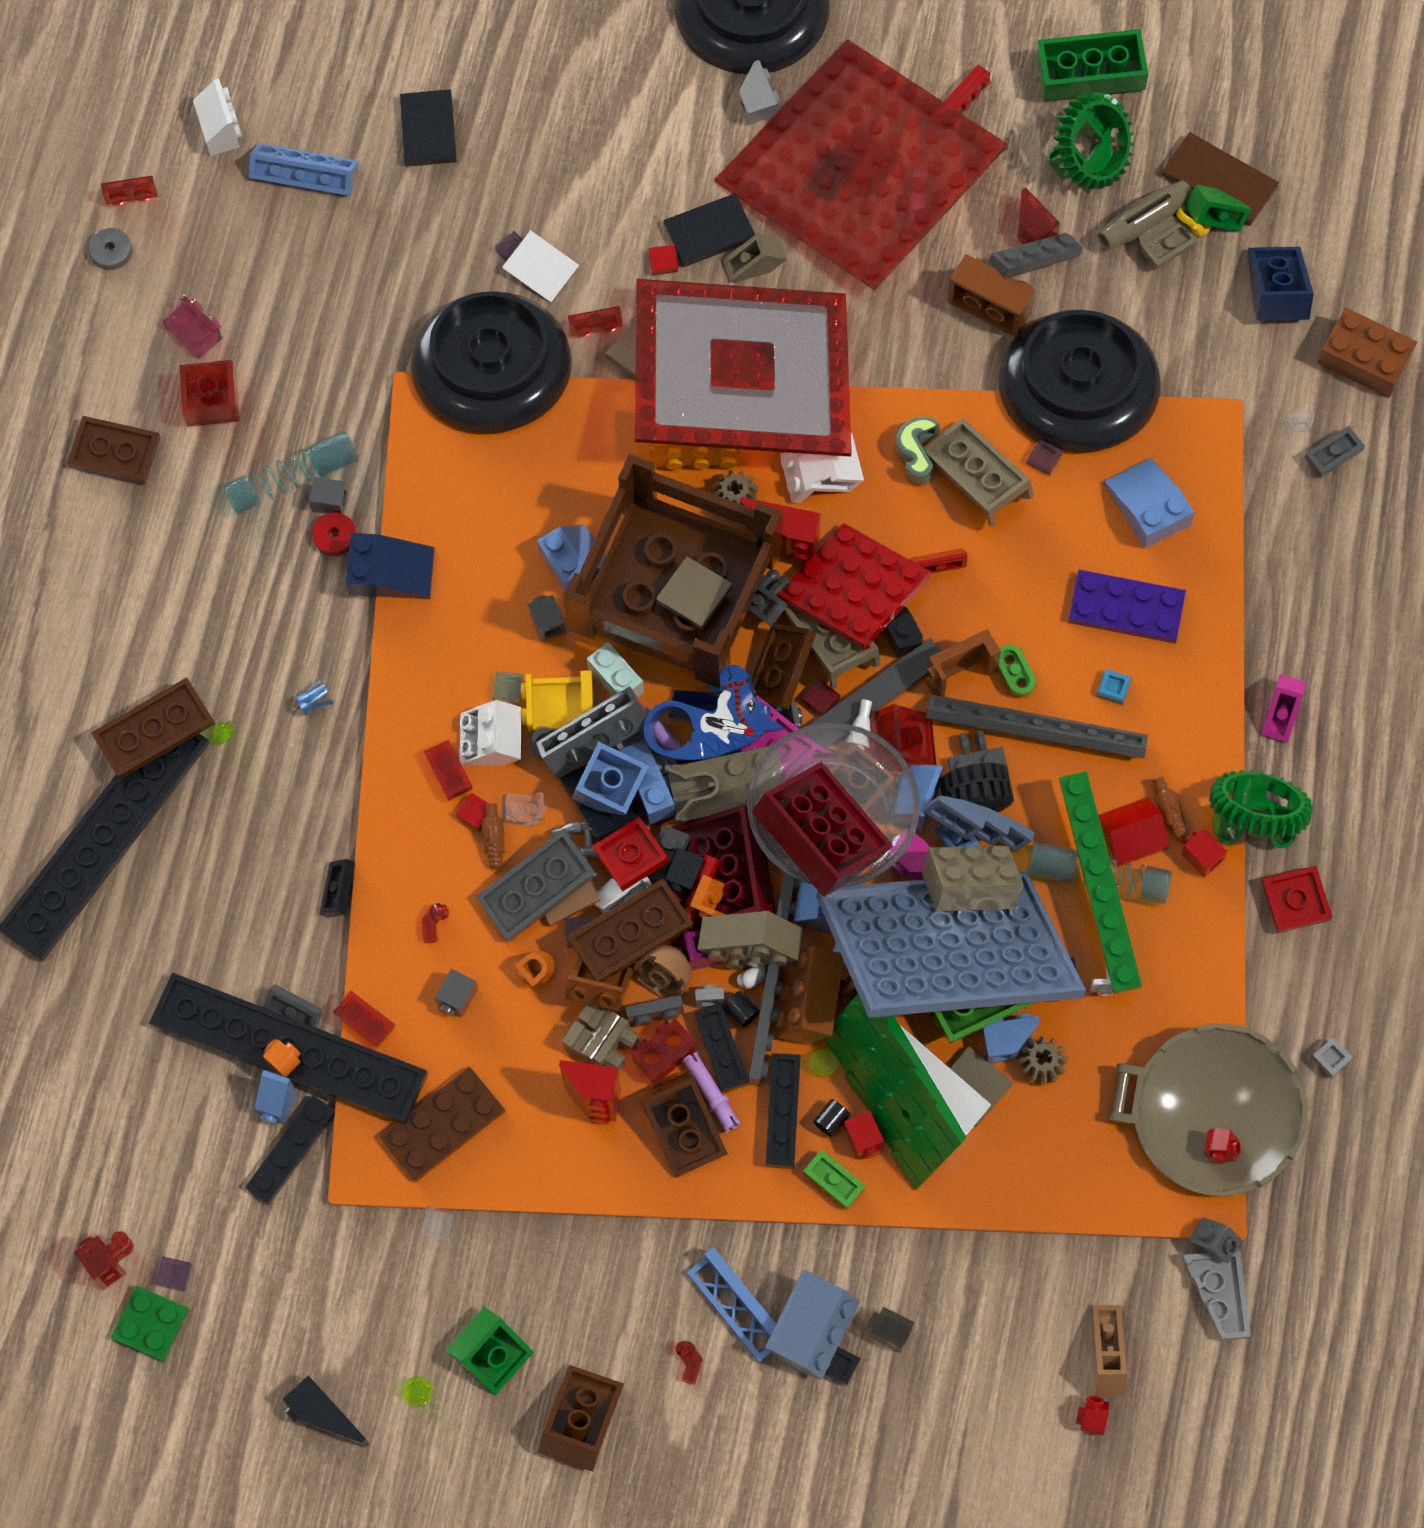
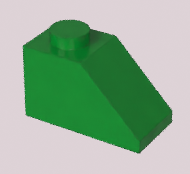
[1185,184,1251,231]

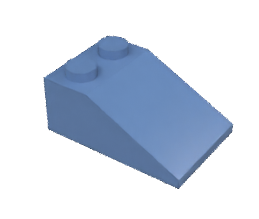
[1104,458,1194,549]

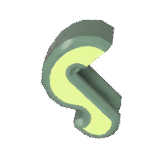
[895,416,940,485]

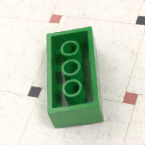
[1036,29,1148,101]

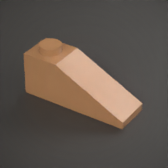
[1092,1305,1127,1397]

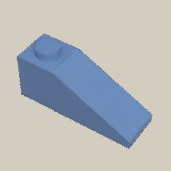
[619,740,676,824]

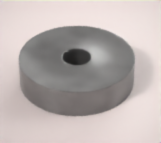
[89,228,132,270]

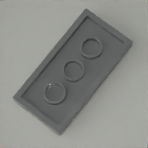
[476,829,597,942]

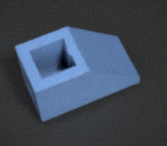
[981,1013,1040,1064]

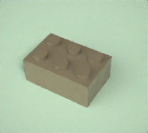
[922,846,1024,911]
[698,911,803,970]

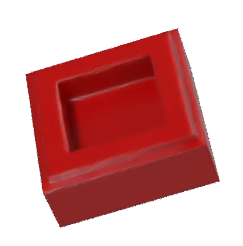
[648,245,678,276]
[456,793,489,831]

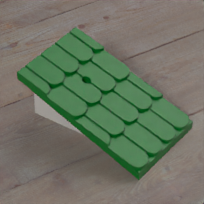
[825,994,991,1190]

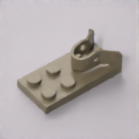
[923,418,1034,528]
[783,606,880,689]
[665,745,784,823]

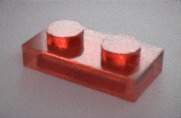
[101,175,158,205]
[568,306,623,337]
[424,739,473,801]
[333,991,395,1048]

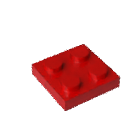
[592,817,670,892]
[1261,866,1333,934]

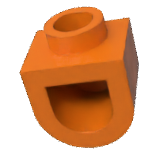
[515,951,554,987]
[263,1039,301,1078]

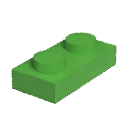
[803,1149,866,1210]

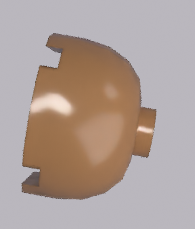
[634,945,692,998]

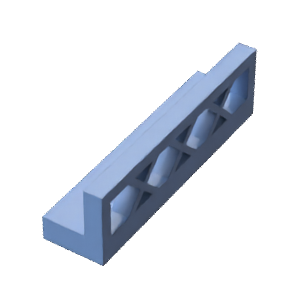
[249,143,359,196]
[687,1247,776,1363]

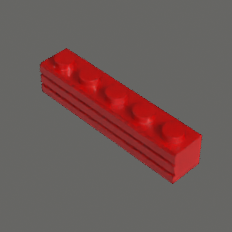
[927,65,991,136]

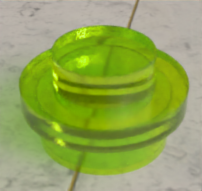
[211,720,235,746]
[810,1049,838,1077]
[403,1377,432,1406]

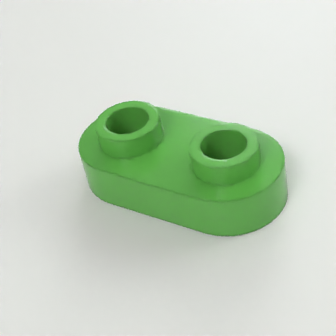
[998,645,1035,697]

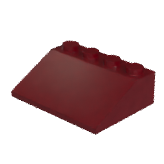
[752,761,893,897]
[672,804,776,932]

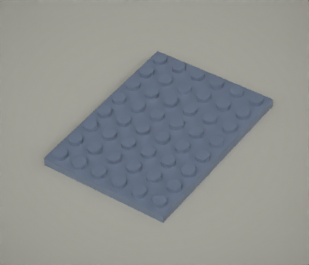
[816,872,1086,1018]

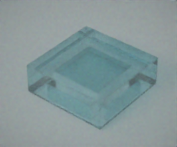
[492,672,523,703]

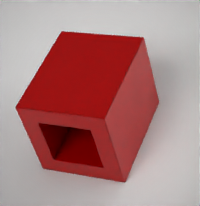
[1181,828,1228,878]
[843,1110,884,1159]

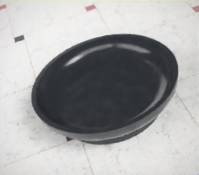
[675,0,830,75]
[411,291,572,433]
[999,310,1161,452]

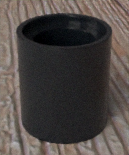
[722,990,760,1028]
[813,1099,851,1137]

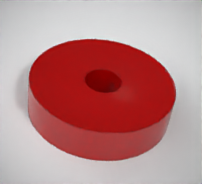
[312,512,356,556]

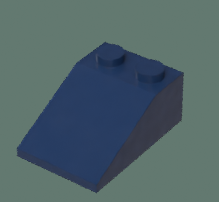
[1248,247,1314,321]
[346,533,435,599]

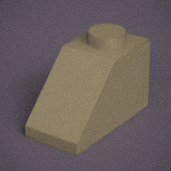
[723,233,787,283]

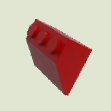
[559,1060,621,1124]

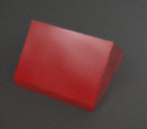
[1098,797,1170,867]

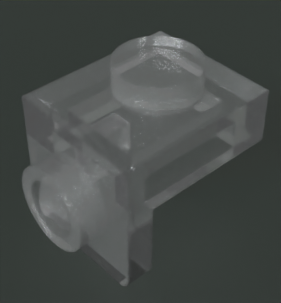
[502,792,547,827]

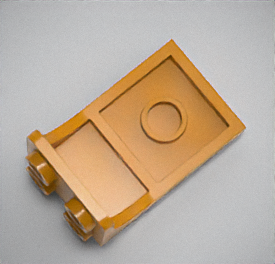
[648,398,741,470]

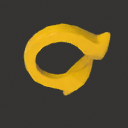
[1176,206,1211,237]

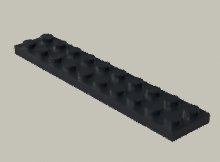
[0,734,210,961]
[149,972,428,1125]

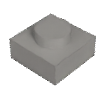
[695,985,724,1008]
[1312,1037,1353,1078]

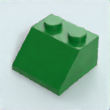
[446,1306,534,1395]

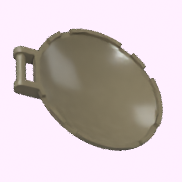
[1108,1024,1308,1196]

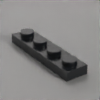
[766,1053,801,1169]
[245,1095,335,1205]

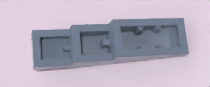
[923,795,1035,852]

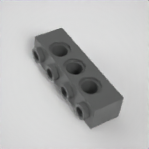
[536,686,648,780]

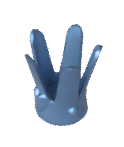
[293,679,334,716]

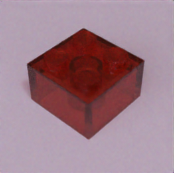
[179,360,240,427]

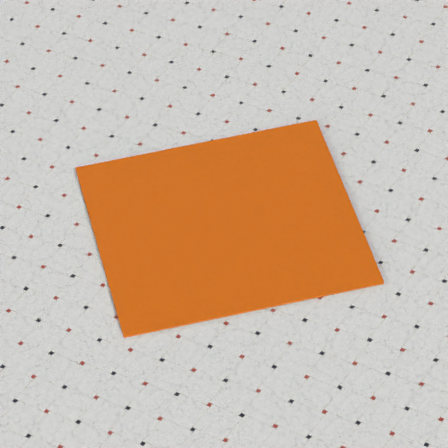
[328,372,1246,1241]

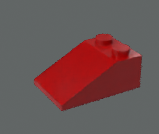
[740,497,821,564]

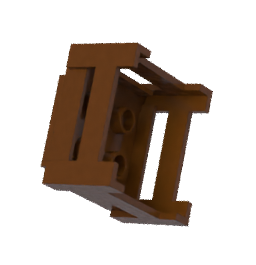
[563,454,783,689]

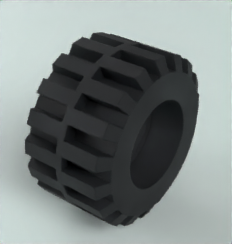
[939,763,1014,812]

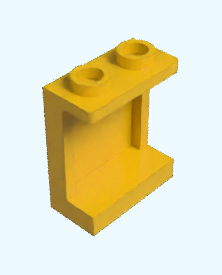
[521,670,594,734]

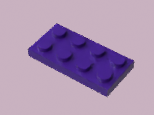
[1068,570,1186,644]

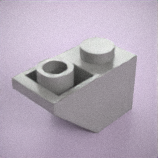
[739,60,780,125]

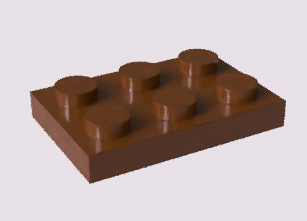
[67,416,160,484]
[751,623,816,710]

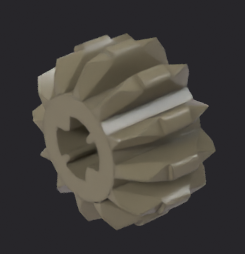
[713,469,758,504]
[1018,1036,1067,1085]

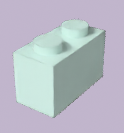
[587,642,644,697]

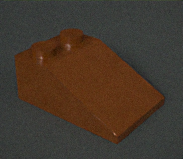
[638,1071,727,1178]
[538,1365,624,1472]

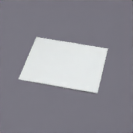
[502,230,579,302]

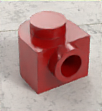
[1203,1129,1241,1164]
[1075,1395,1109,1436]

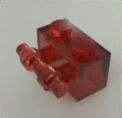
[74,1231,134,1291]

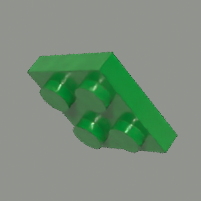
[111,1285,189,1362]

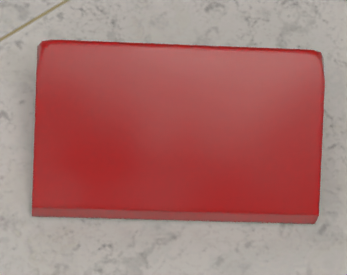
[910,548,968,574]

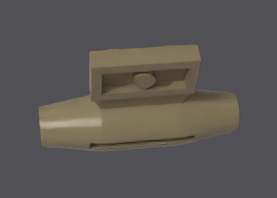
[1098,180,1199,270]

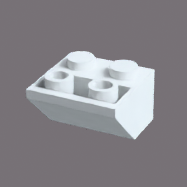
[193,78,242,156]
[459,700,521,766]

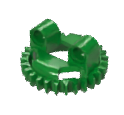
[1046,92,1135,190]
[1209,770,1313,848]

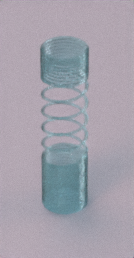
[223,430,359,515]
[1028,840,1173,905]

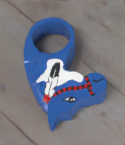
[644,665,783,762]

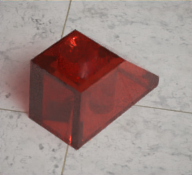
[1018,187,1060,245]

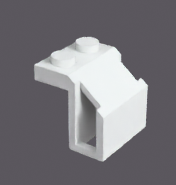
[780,431,864,503]

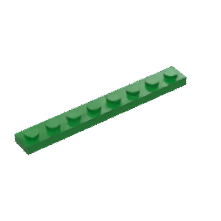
[1059,771,1142,994]

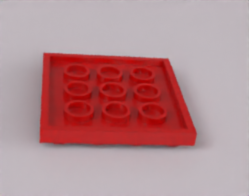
[777,523,931,650]

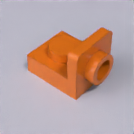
[690,875,726,917]

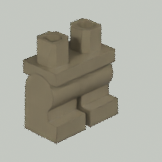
[562,1004,641,1073]

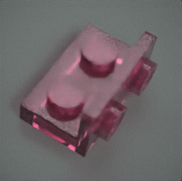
[162,295,222,359]

